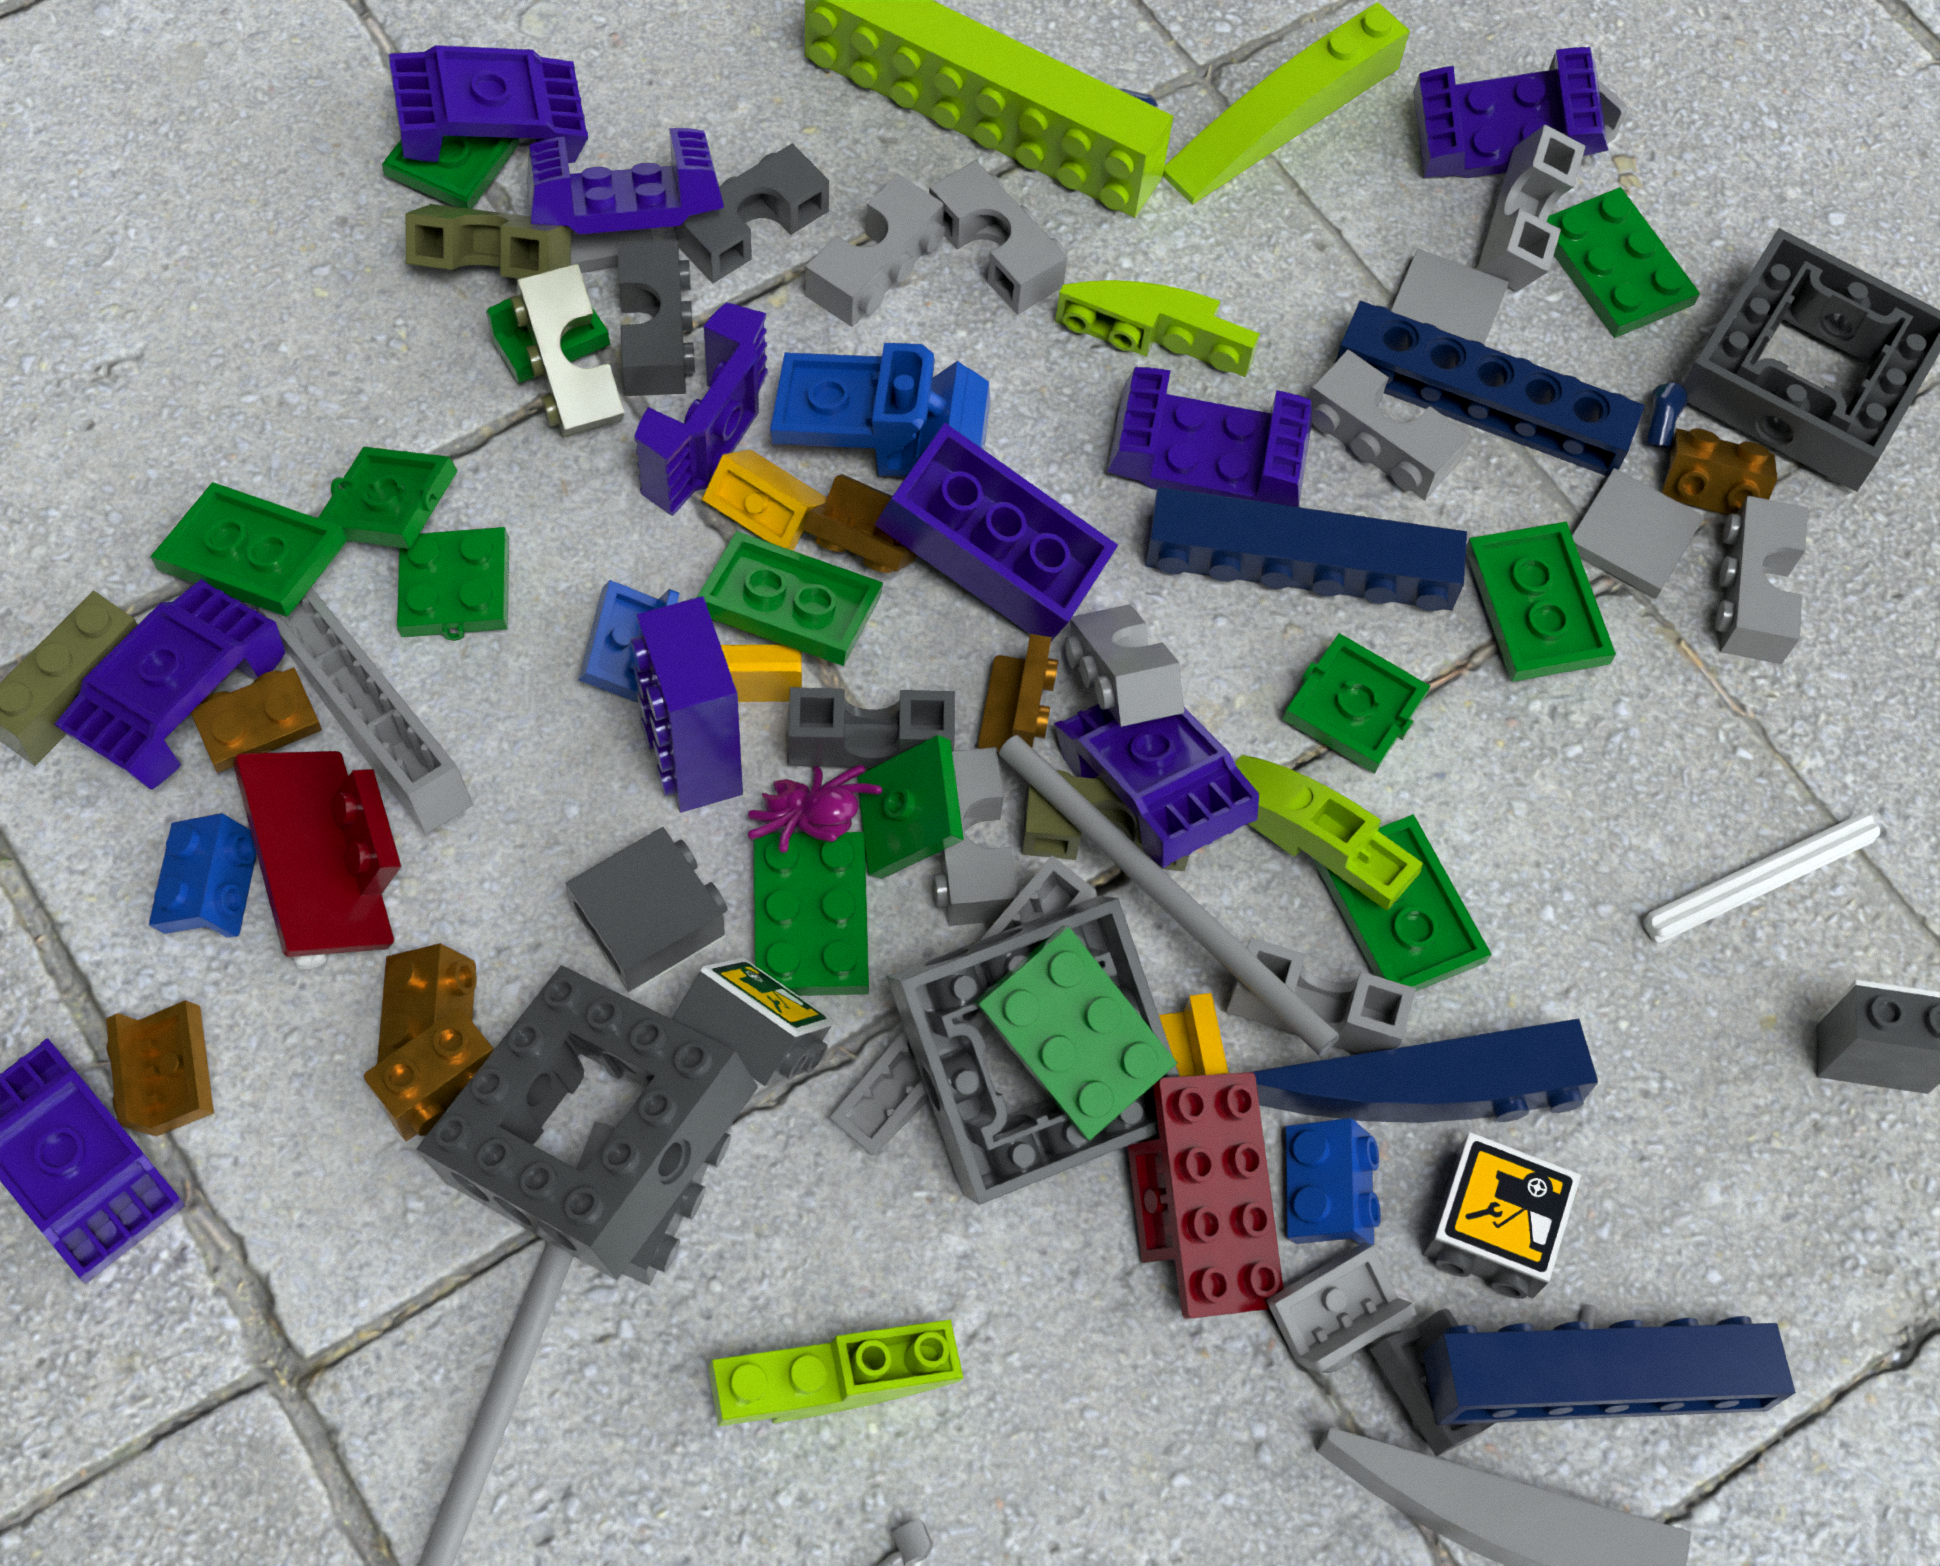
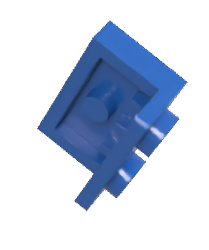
[578,580,680,703]
[149,813,257,938]
[1286,1118,1381,1245]

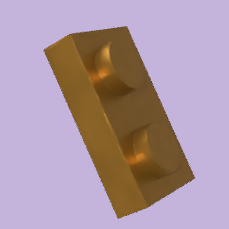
[1662,428,1778,515]
[802,474,917,573]
[978,634,1059,756]
[191,667,322,773]
[377,943,477,1064]
[106,1000,214,1137]
[364,1008,494,1142]

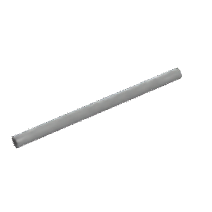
[999,735,1340,1056]
[419,1123,615,1566]

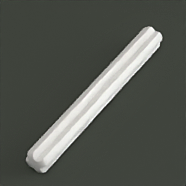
[1643,813,1880,943]

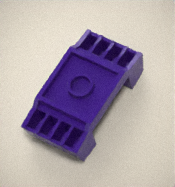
[388,45,588,163]
[1413,47,1608,178]
[527,128,724,234]
[634,302,768,516]
[1107,367,1312,507]
[54,579,285,790]
[1054,703,1259,868]
[0,1038,185,1284]

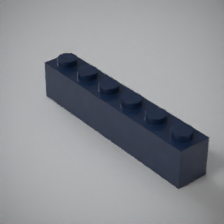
[1145,487,1467,611]
[1422,1316,1796,1425]

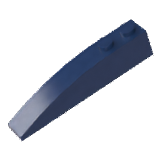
[1251,1018,1599,1123]

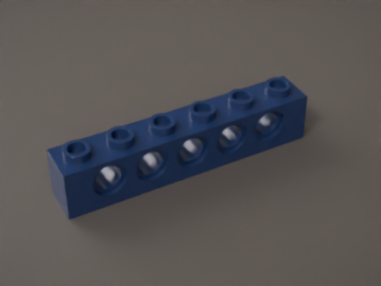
[1335,300,1645,477]

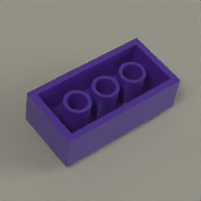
[874,423,1118,642]
[630,596,743,813]

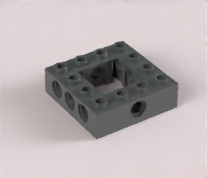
[1682,228,1940,492]
[886,896,1180,1205]
[416,965,758,1280]

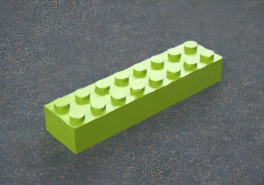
[805,0,1174,218]

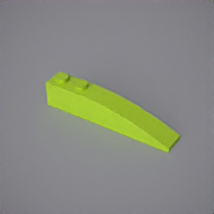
[1163,2,1410,205]

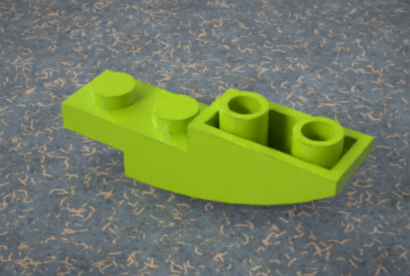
[1055,280,1260,377]
[1235,754,1423,911]
[708,1319,964,1427]

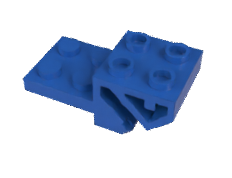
[770,342,990,477]

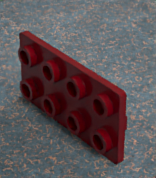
[233,751,401,957]
[1128,1072,1284,1319]

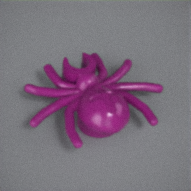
[748,765,882,853]

